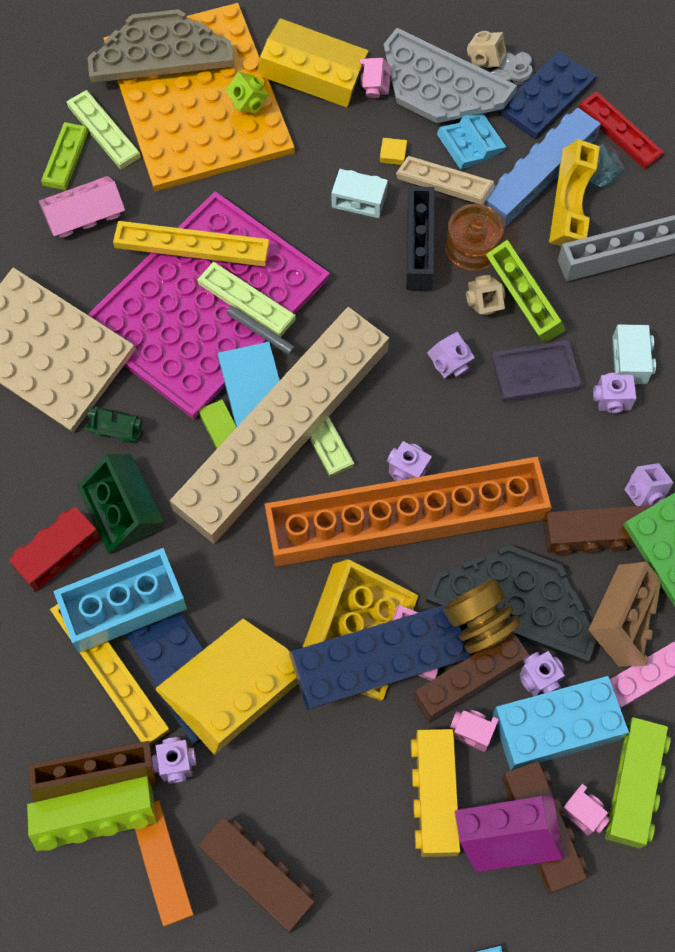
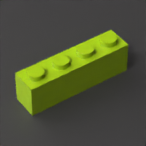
[486,240,566,344]
[605,717,671,849]
[27,776,157,851]

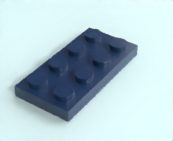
[498,51,596,140]

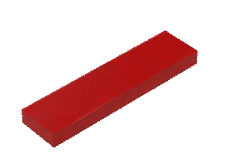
[578,91,664,170]

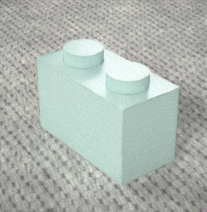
[332,169,388,218]
[612,325,656,384]

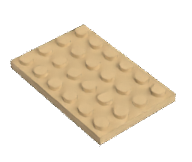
[0,268,136,433]

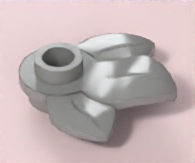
[490,52,533,85]

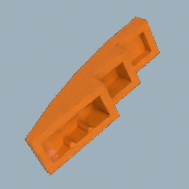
[135,800,194,927]

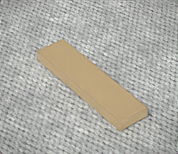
[396,156,495,205]

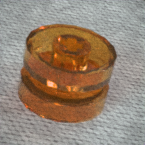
[445,204,504,270]

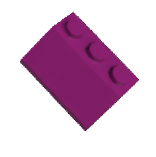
[455,796,565,872]

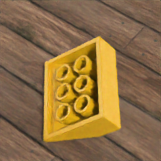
[257,18,369,107]
[303,559,418,701]
[156,619,298,755]

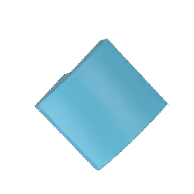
[437,113,506,170]

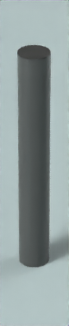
[227,306,295,356]

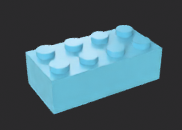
[53,548,187,653]
[493,676,629,771]

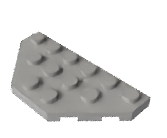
[384,28,517,123]

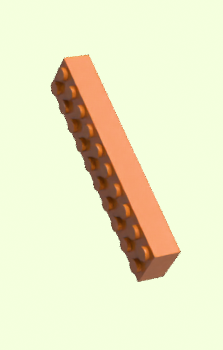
[265,457,551,567]

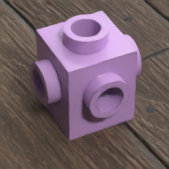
[427,332,475,379]
[593,373,636,413]
[387,441,432,481]
[624,463,674,506]
[520,651,565,696]
[152,737,197,783]

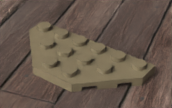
[88,9,234,83]

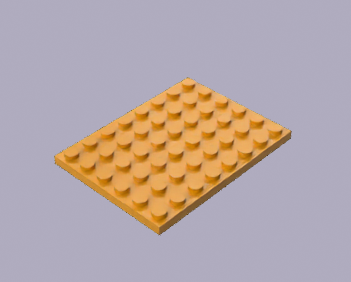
[104,3,295,192]

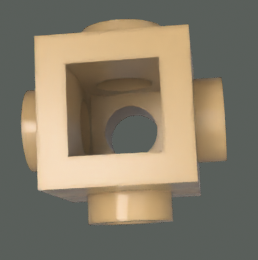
[467,31,507,69]
[466,275,505,315]

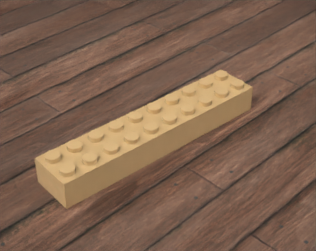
[170,307,389,544]

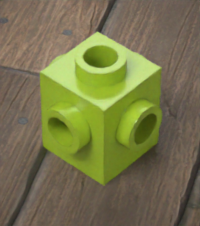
[225,71,269,114]

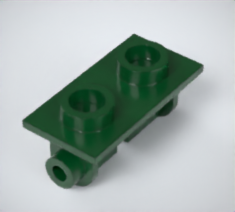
[84,406,144,443]

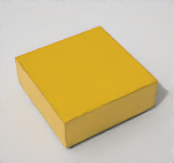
[380,138,407,165]

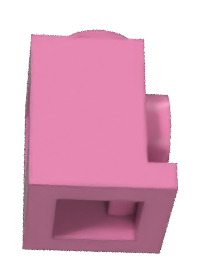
[360,58,391,98]
[450,710,498,752]
[562,784,610,836]

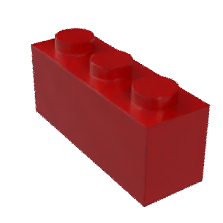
[9,507,101,592]

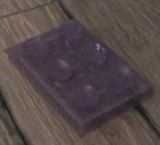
[491,339,582,403]

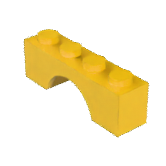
[549,139,600,247]

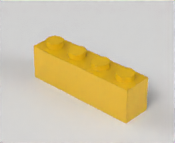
[411,729,460,857]

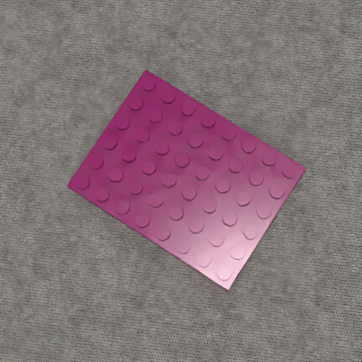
[88,191,330,420]

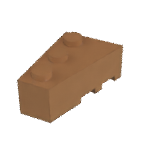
[588,562,661,667]

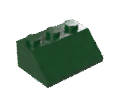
[77,454,164,554]

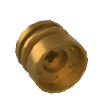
[443,579,521,653]

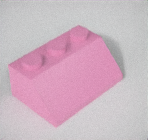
[38,176,125,238]

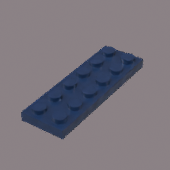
[289,604,470,710]
[125,612,203,746]

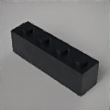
[406,186,434,290]

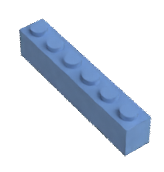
[481,108,601,229]

